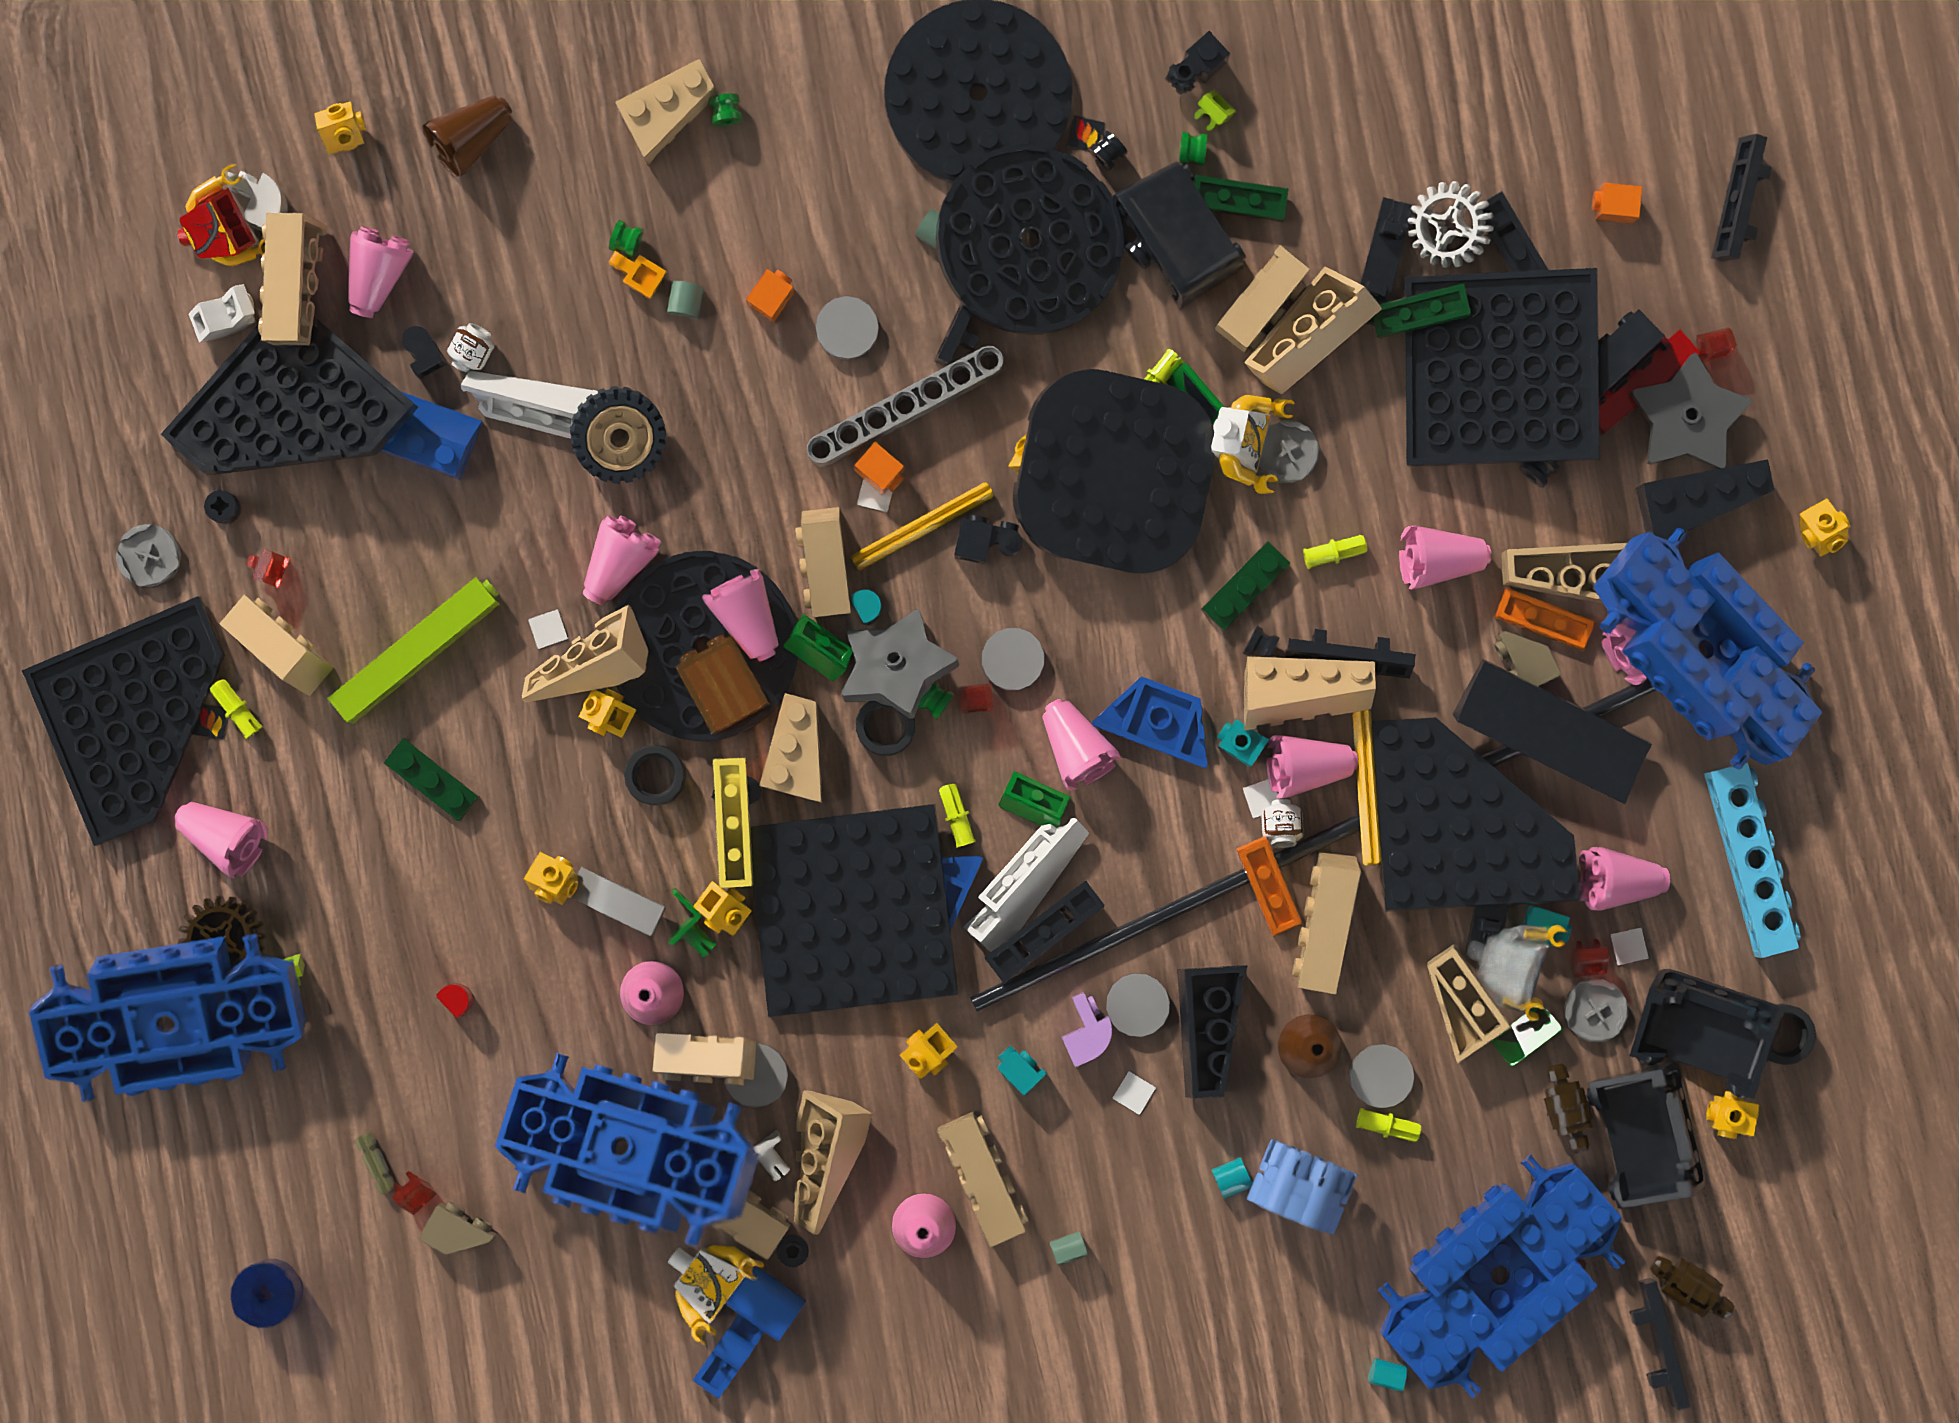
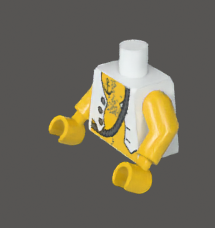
[1211,395,1295,494]
[668,1245,764,1345]

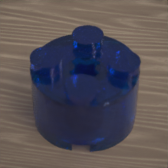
[231,1259,303,1328]

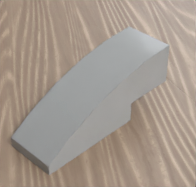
[571,867,667,936]

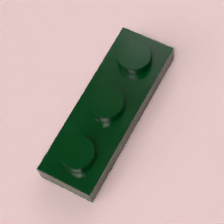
[1194,175,1289,222]
[1373,283,1472,339]
[1201,541,1290,631]
[383,738,480,822]

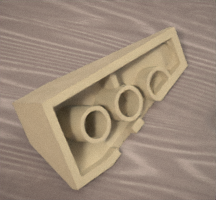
[521,605,648,703]
[794,1090,872,1235]

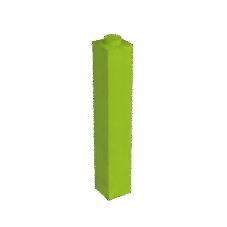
[327,577,500,724]

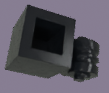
[1165,30,1230,95]
[954,515,1022,565]

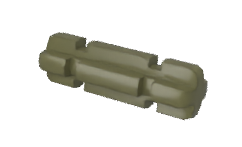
[355,1132,396,1194]

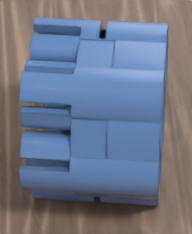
[1247,1139,1358,1235]

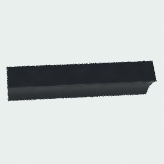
[1452,659,1652,804]

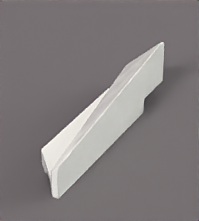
[461,371,613,439]
[963,818,1089,952]

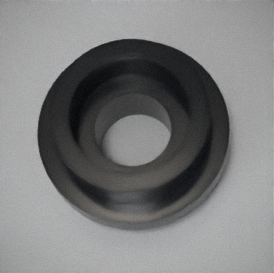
[777,1235,809,1267]

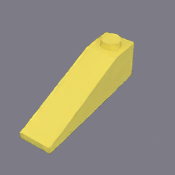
[713,758,754,888]

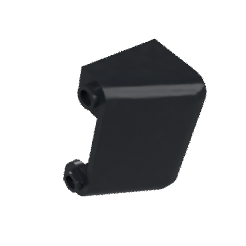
[1112,161,1246,310]
[1629,969,1784,1099]
[1587,1062,1706,1209]

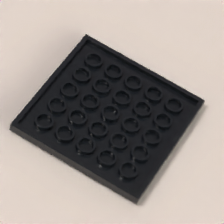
[1405,268,1600,467]
[751,804,959,1017]

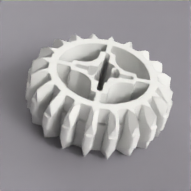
[1408,181,1494,268]

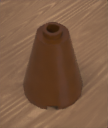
[422,95,512,177]
[1277,1014,1342,1078]

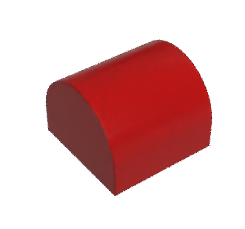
[436,984,473,1018]

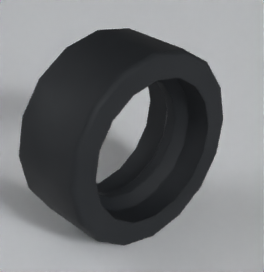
[856,700,916,756]
[624,745,686,806]
[1768,1004,1816,1065]

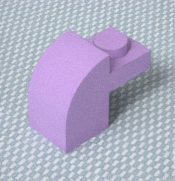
[1061,992,1112,1067]

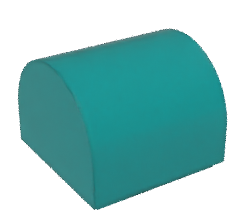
[850,590,882,625]
[1211,1157,1252,1200]
[1367,1358,1407,1391]

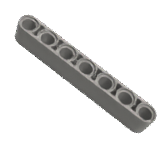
[807,346,1003,467]

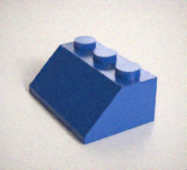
[380,391,483,480]

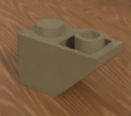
[1494,631,1562,686]
[419,1201,498,1255]

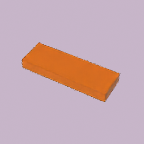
[1494,587,1596,651]
[1236,836,1302,936]

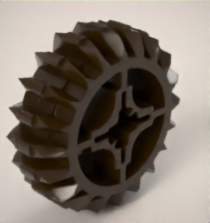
[178,896,266,970]

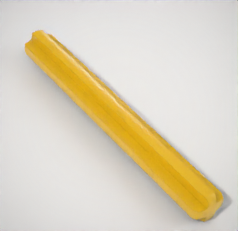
[851,482,994,570]
[1352,710,1382,866]

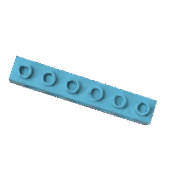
[1704,762,1801,958]

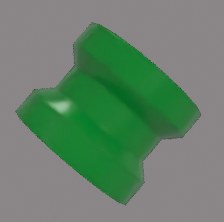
[708,93,743,126]
[1179,132,1207,166]
[608,220,644,258]
[918,681,954,720]

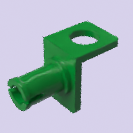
[667,887,717,958]

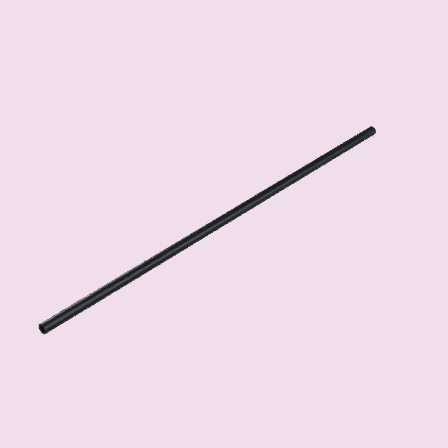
[970,678,1656,1011]

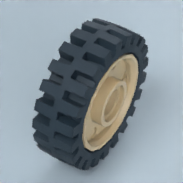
[570,386,666,484]

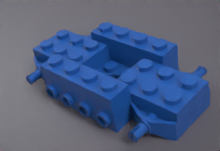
[1594,528,1822,770]
[29,934,306,1102]
[495,1053,760,1247]
[1377,1154,1625,1398]

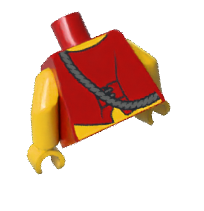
[177,164,265,266]

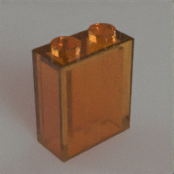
[675,634,770,735]

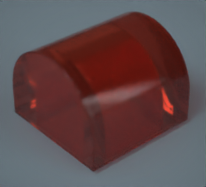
[1696,327,1737,363]
[959,683,993,714]

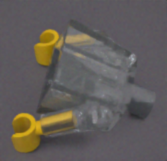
[1467,925,1567,1021]

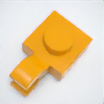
[609,251,667,300]

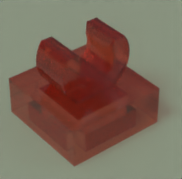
[245,548,289,588]
[1572,939,1610,977]
[392,1171,437,1215]

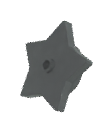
[1630,353,1752,469]
[841,609,959,719]

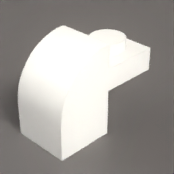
[226,171,288,231]
[189,284,256,343]

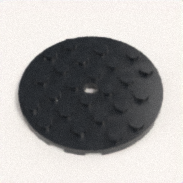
[884,0,1073,184]
[936,144,1124,335]
[614,551,798,741]

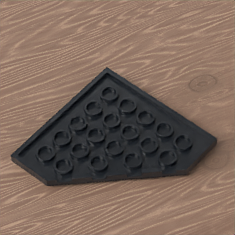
[160,317,418,476]
[22,596,225,846]
[1372,717,1580,912]

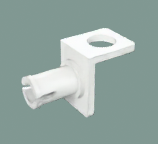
[754,1130,790,1181]

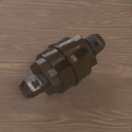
[1544,1063,1593,1154]
[1650,1256,1735,1319]

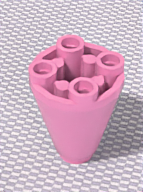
[348,226,413,318]
[583,515,661,606]
[1578,847,1670,910]

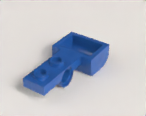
[693,1265,806,1399]

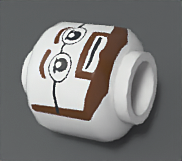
[447,323,494,373]
[1261,799,1304,848]

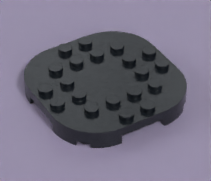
[1013,369,1216,573]

